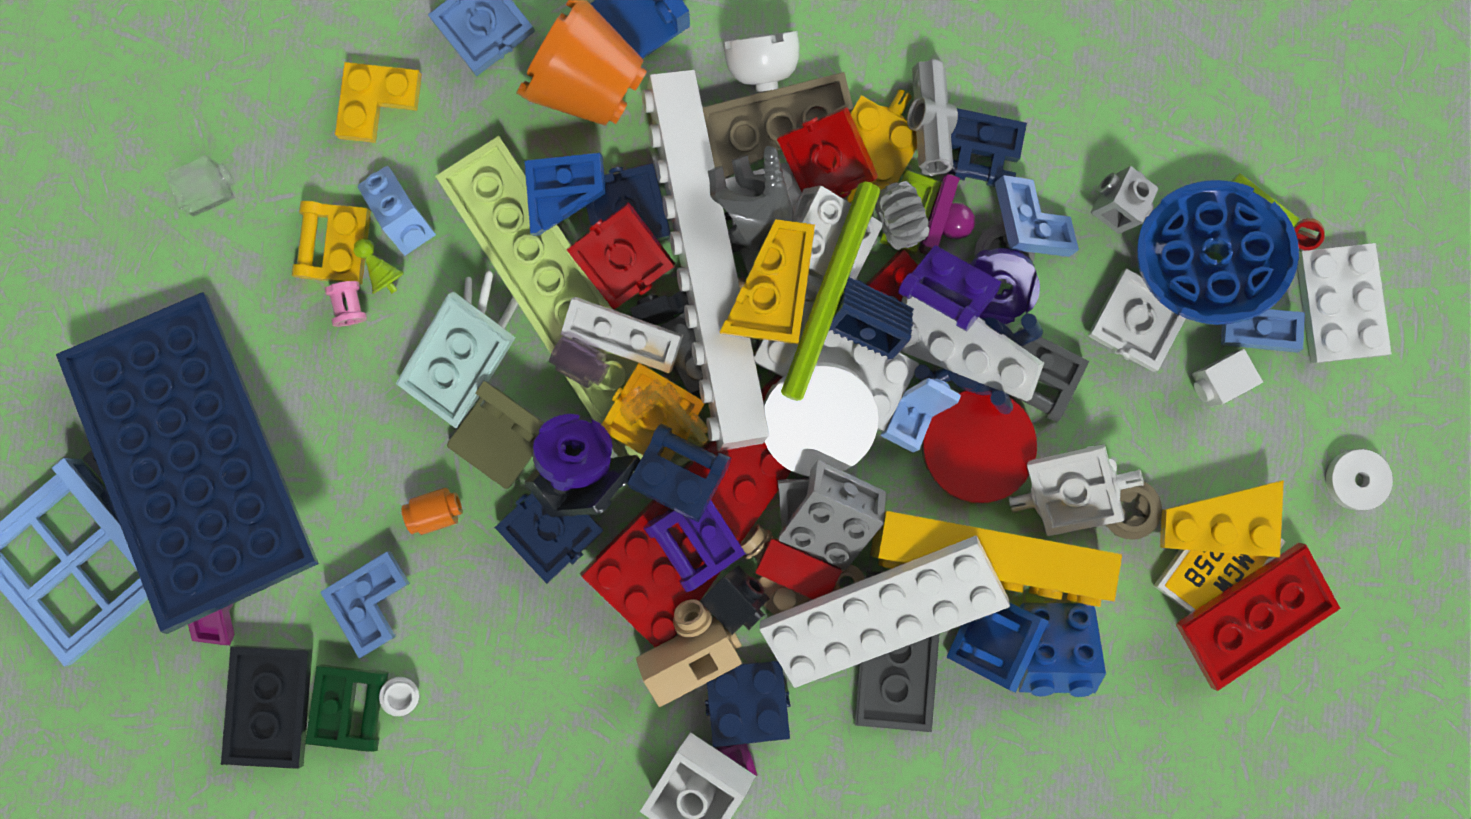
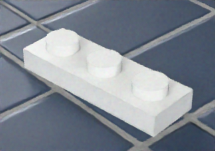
[561,297,683,373]

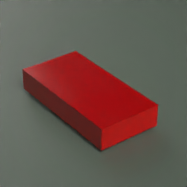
[755,536,842,600]

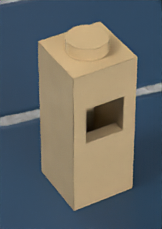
[636,616,742,708]

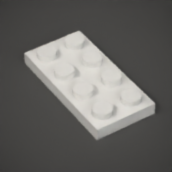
[753,300,919,431]

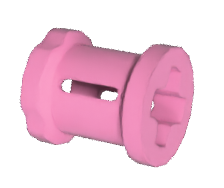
[325,281,367,327]

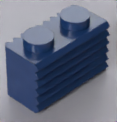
[829,277,914,359]

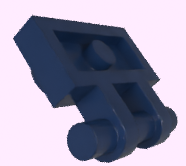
[947,108,1027,187]

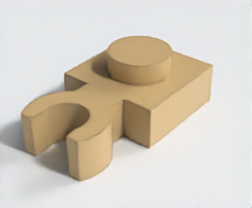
[745,558,810,615]

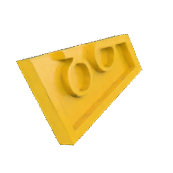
[719,219,815,344]
[1160,480,1284,557]

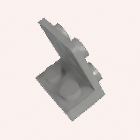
[779,460,886,570]

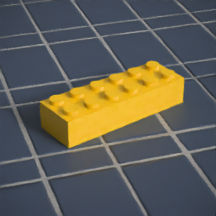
[870,511,1122,607]

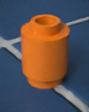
[401,487,463,535]

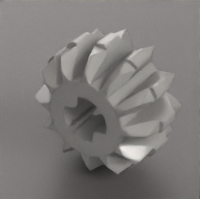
[875,181,929,250]

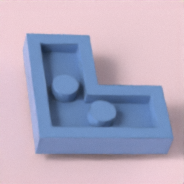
[995,175,1079,257]
[1221,309,1305,353]
[320,551,410,658]

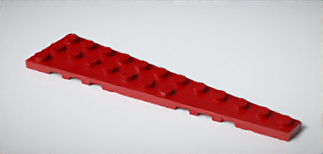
[579,250,918,647]

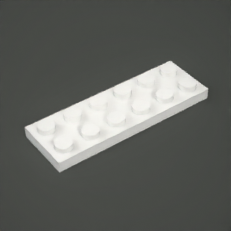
[759,535,1010,688]

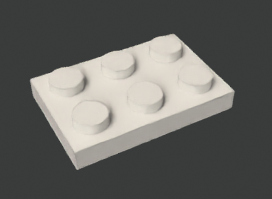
[1297,243,1392,364]

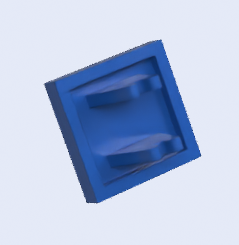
[946,602,1049,693]

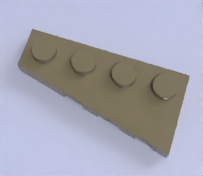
[702,72,854,179]

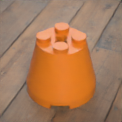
[516,0,647,126]

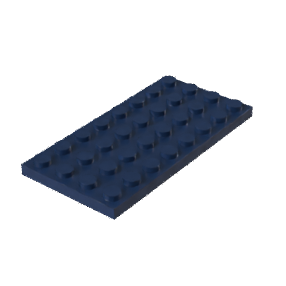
[56,292,319,634]

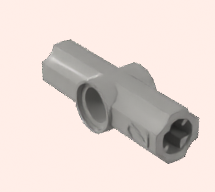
[907,59,958,176]

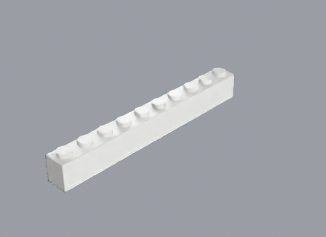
[642,70,770,451]

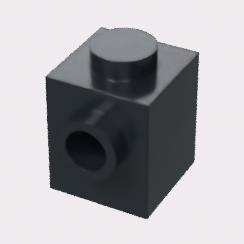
[700,565,770,635]

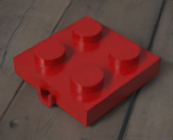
[777,107,878,198]
[567,202,675,310]

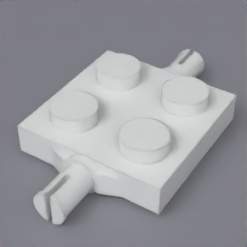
[1009,444,1144,536]

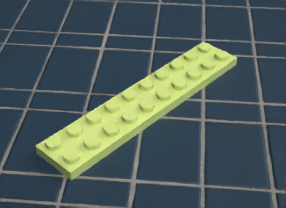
[435,136,703,473]

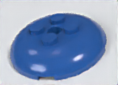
[1137,180,1299,325]

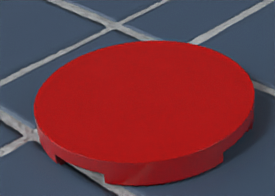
[922,391,1037,503]

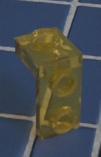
[620,379,709,448]

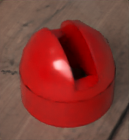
[1294,218,1325,250]

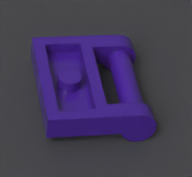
[899,245,1001,332]
[644,501,746,592]

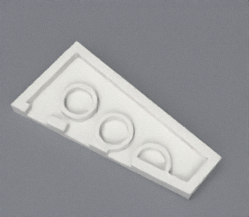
[901,284,1044,401]

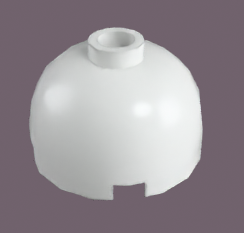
[723,31,799,92]

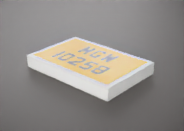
[1154,538,1286,614]

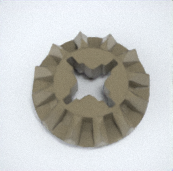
[1105,481,1162,540]

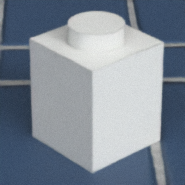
[1192,349,1263,407]

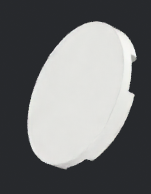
[763,362,878,476]

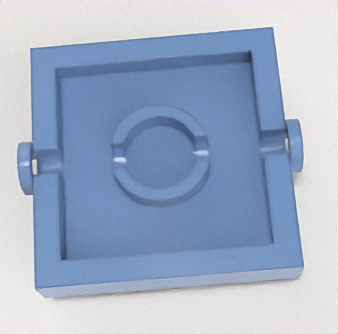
[428,0,535,77]

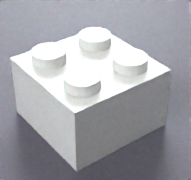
[640,732,756,819]

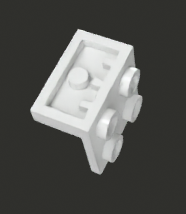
[793,186,882,280]

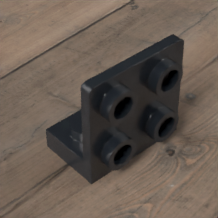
[524,445,641,517]

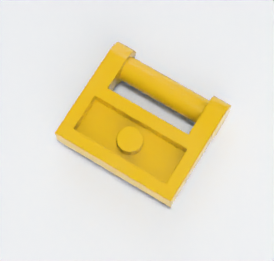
[291,201,371,285]

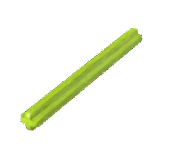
[781,181,880,401]

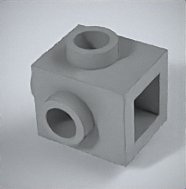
[1091,166,1159,234]

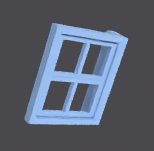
[0,458,148,667]

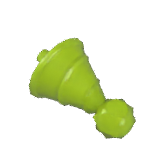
[353,238,404,294]

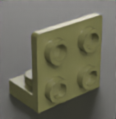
[447,381,544,489]

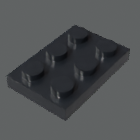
[221,645,312,769]

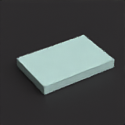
[396,292,516,428]

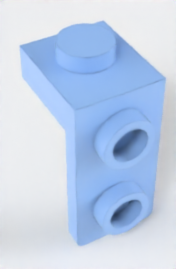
[358,166,436,256]
[881,378,961,453]

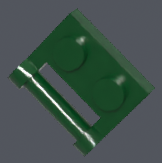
[305,664,389,752]

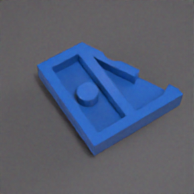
[524,153,606,236]

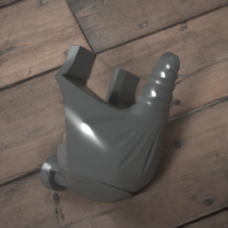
[708,146,794,252]

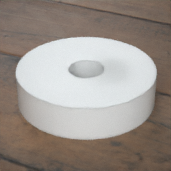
[1326,449,1393,510]

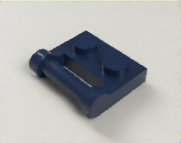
[627,423,731,523]

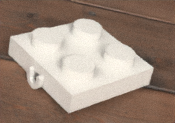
[1087,268,1186,372]

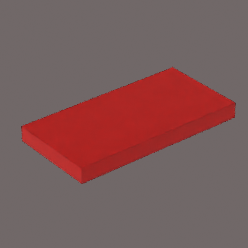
[1176,543,1341,691]

